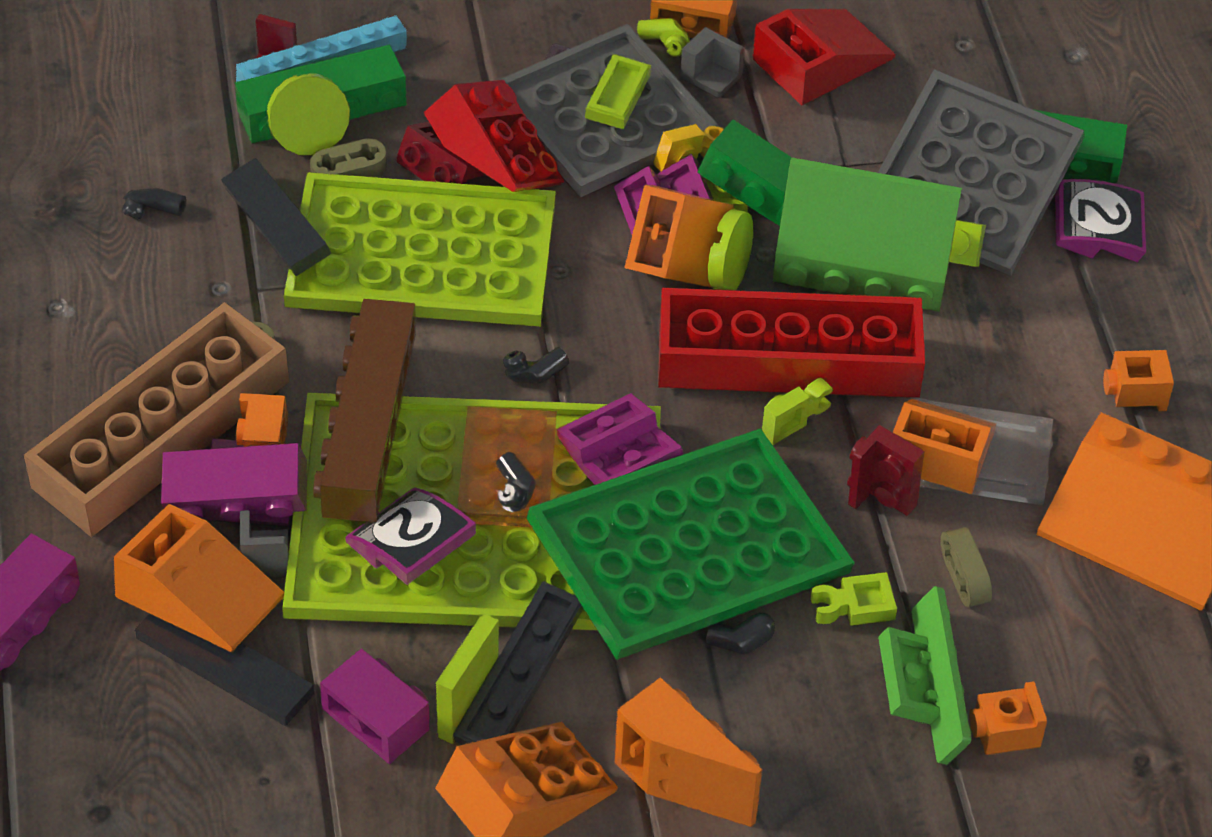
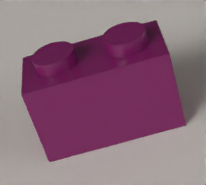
[320,648,430,764]

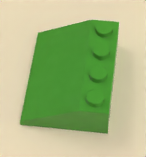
[773,157,962,312]

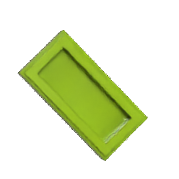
[585,54,651,129]

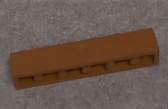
[313,298,416,523]

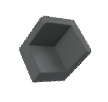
[680,27,744,98]
[240,510,289,578]

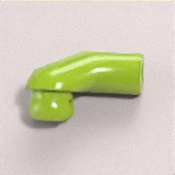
[637,18,690,57]

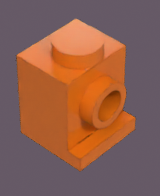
[1103,350,1174,411]
[236,393,289,447]
[969,682,1047,755]

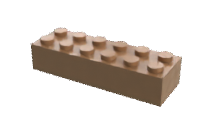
[24,302,289,537]

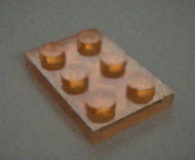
[457,406,557,527]

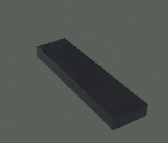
[221,158,332,276]
[453,581,584,745]
[135,613,314,727]

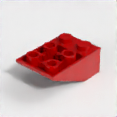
[753,9,896,105]
[424,79,565,192]

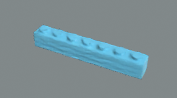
[236,16,407,82]

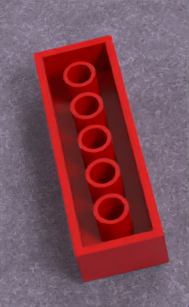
[658,288,925,398]

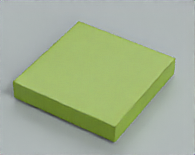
[436,614,499,744]

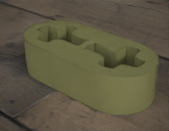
[310,139,387,177]
[940,527,992,607]

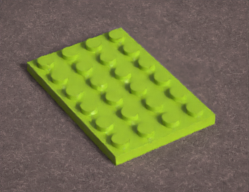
[284,172,556,327]

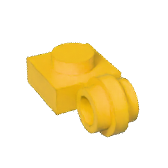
[653,124,724,172]

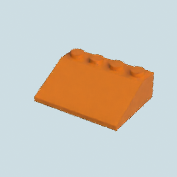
[1036,412,1212,611]

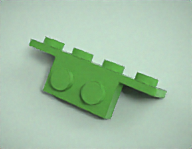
[878,586,971,765]

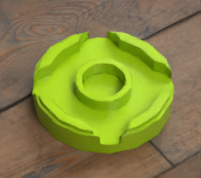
[267,73,350,155]
[708,209,753,290]

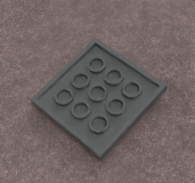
[500,24,718,198]
[878,69,1084,276]

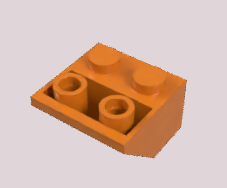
[625,185,734,288]
[893,399,997,494]

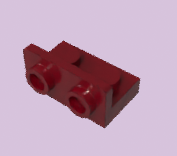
[396,121,486,184]
[847,424,925,516]

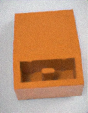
[114,504,284,652]
[615,677,762,827]
[435,722,618,837]

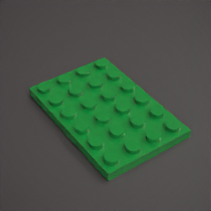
[526,428,855,660]

